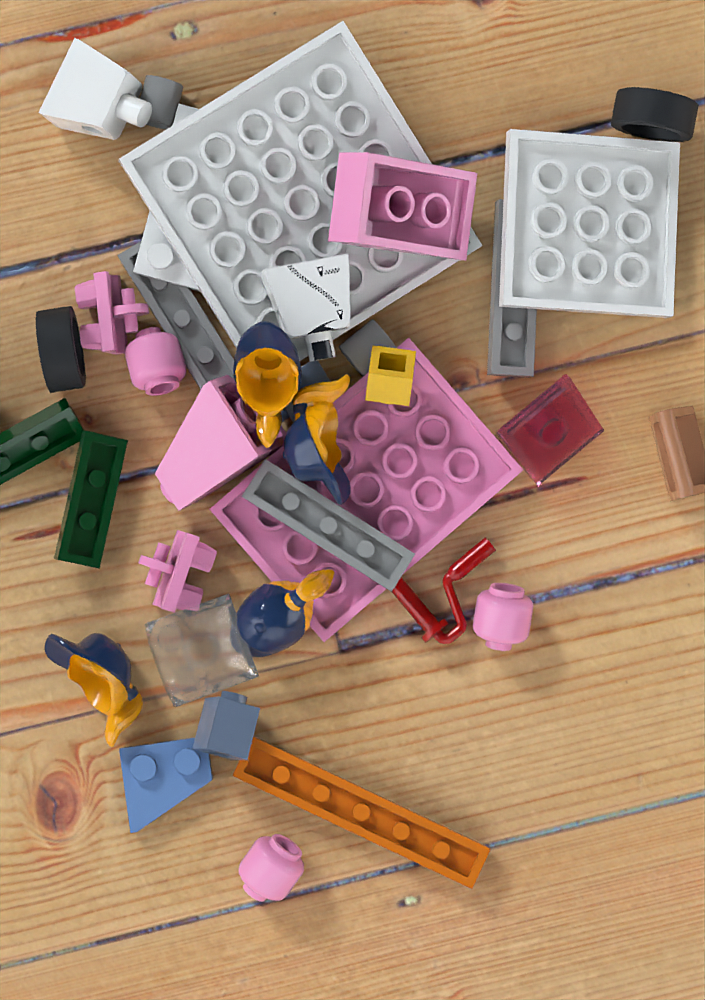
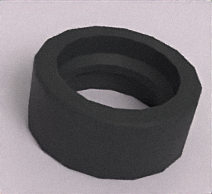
[611,87,699,142]
[35,306,86,393]

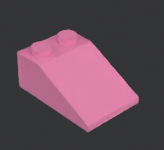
[328,152,478,261]

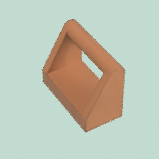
[649,405,705,501]

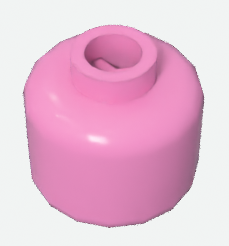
[125,327,186,396]
[473,583,534,651]
[239,834,304,902]

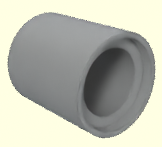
[140,75,184,129]
[339,319,396,377]

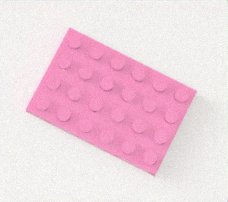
[209,338,523,642]

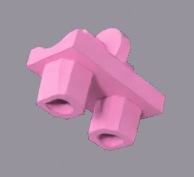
[75,271,149,355]
[138,530,217,613]

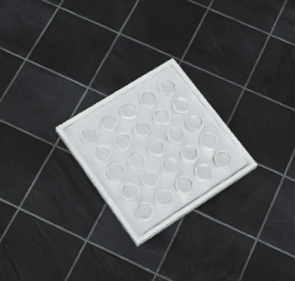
[119,21,483,361]

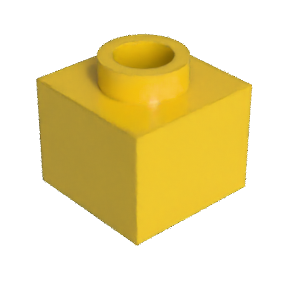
[365,345,416,406]

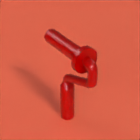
[392,537,496,644]

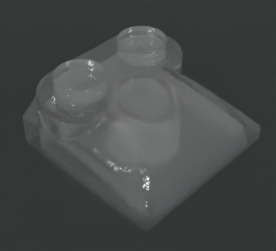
[144,594,259,707]

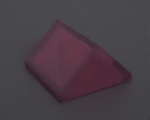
[494,374,604,486]

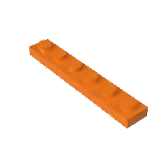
[232,736,491,889]

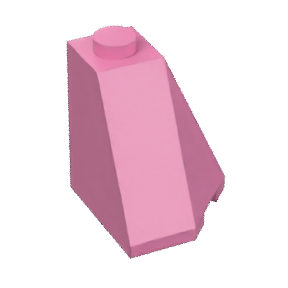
[155,375,286,511]

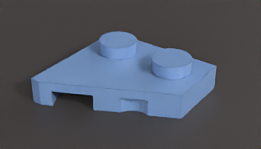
[119,737,213,833]

